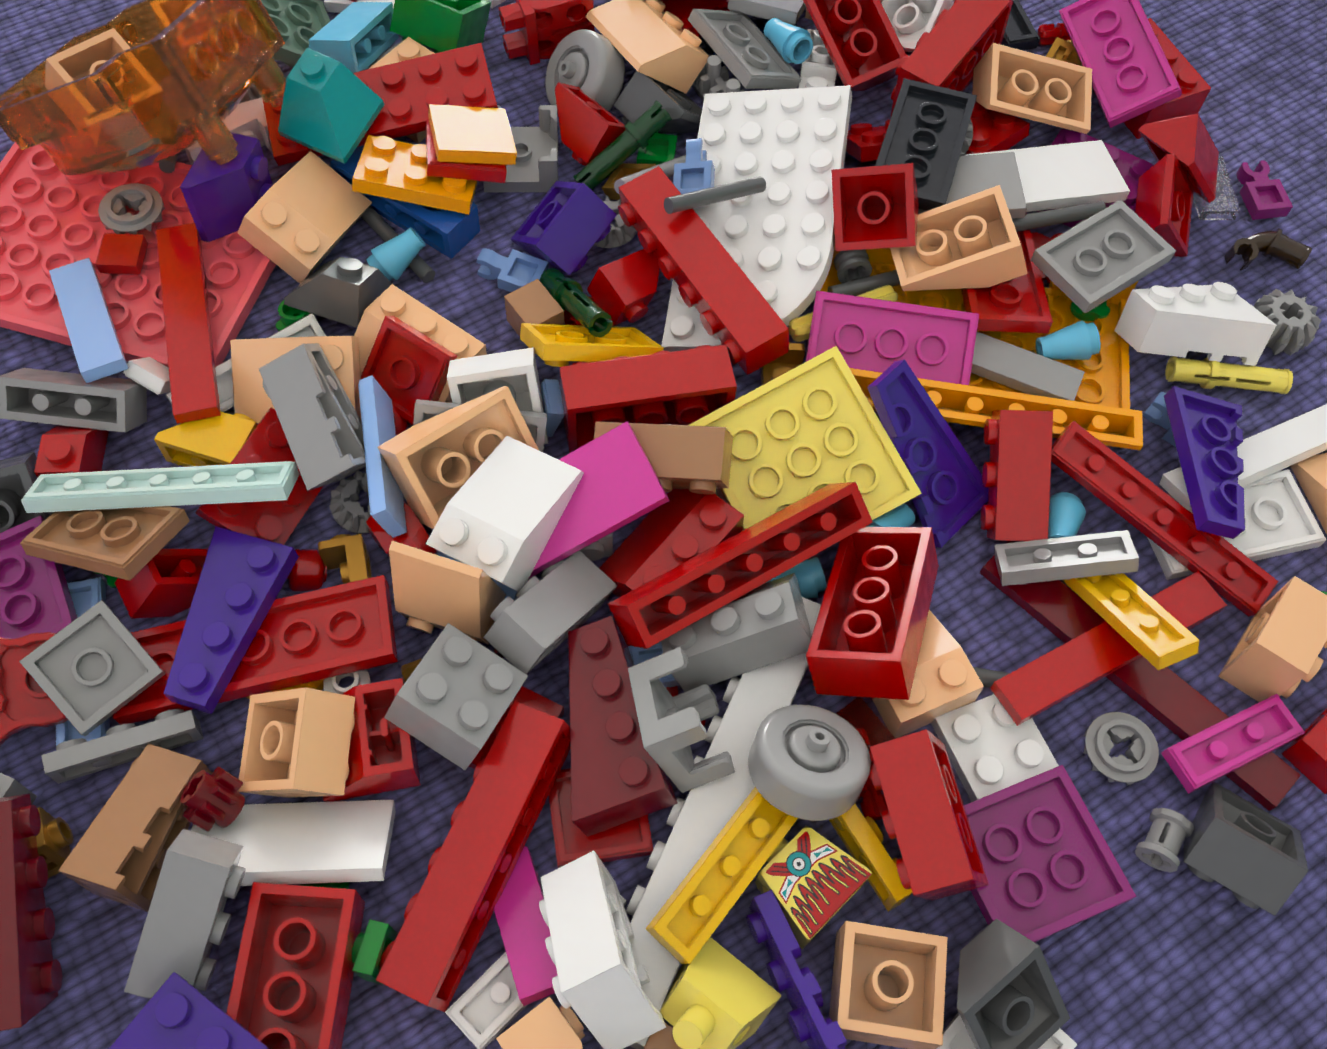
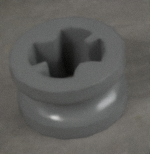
[833,249,872,283]

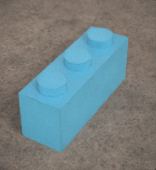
[308,2,399,73]

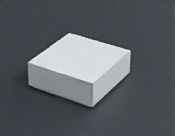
[123,357,171,395]

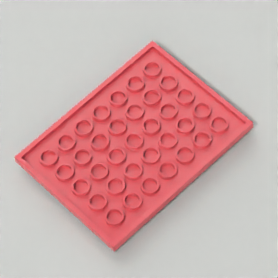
[0,124,276,368]

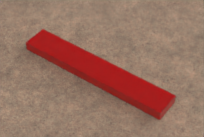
[156,223,221,424]
[1051,421,1279,617]
[990,571,1227,726]

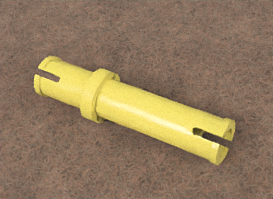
[1165,356,1293,395]

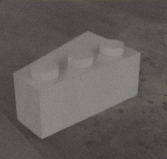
[259,343,366,491]

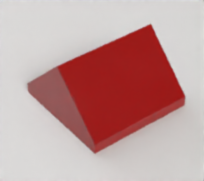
[1138,113,1219,204]
[1135,153,1194,257]
[831,163,919,251]

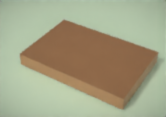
[20,506,190,581]

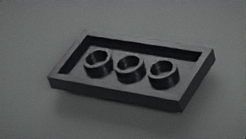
[875,78,977,211]

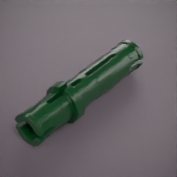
[573,100,672,191]
[540,268,613,337]

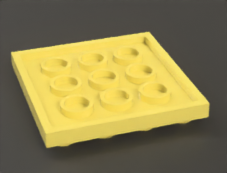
[689,346,922,530]

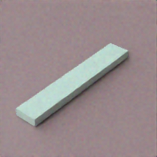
[21,461,299,513]

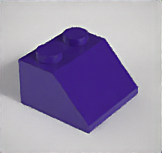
[180,128,273,242]
[510,180,617,276]

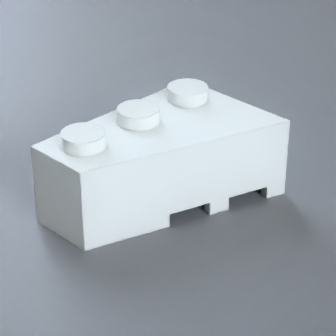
[1114,282,1277,366]
[539,851,666,1049]

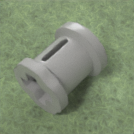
[1135,808,1194,872]

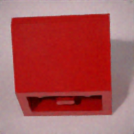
[323,678,421,802]

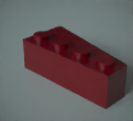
[568,616,678,836]
[0,793,62,1031]

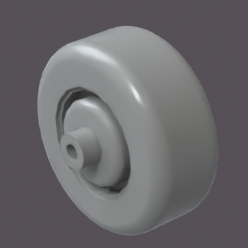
[545,29,625,113]
[748,704,871,821]

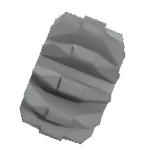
[1253,289,1322,356]

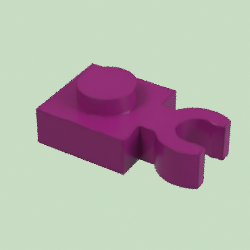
[1236,160,1293,220]

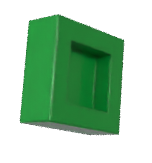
[637,133,677,165]
[352,919,398,985]

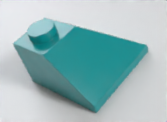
[278,48,385,164]

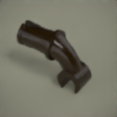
[1225,228,1312,271]

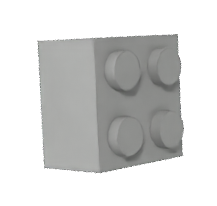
[384,623,528,770]

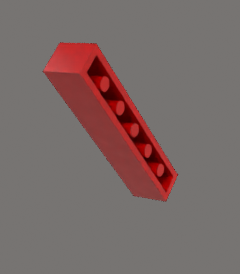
[618,166,789,375]
[608,482,873,649]
[376,701,571,1012]

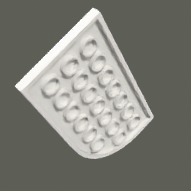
[661,85,852,352]

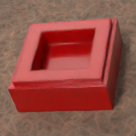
[95,233,148,275]

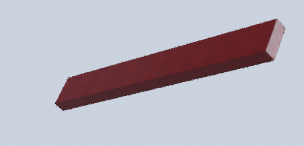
[980,541,1301,811]

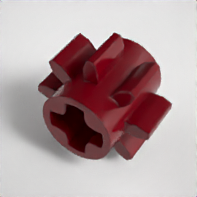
[180,766,245,832]

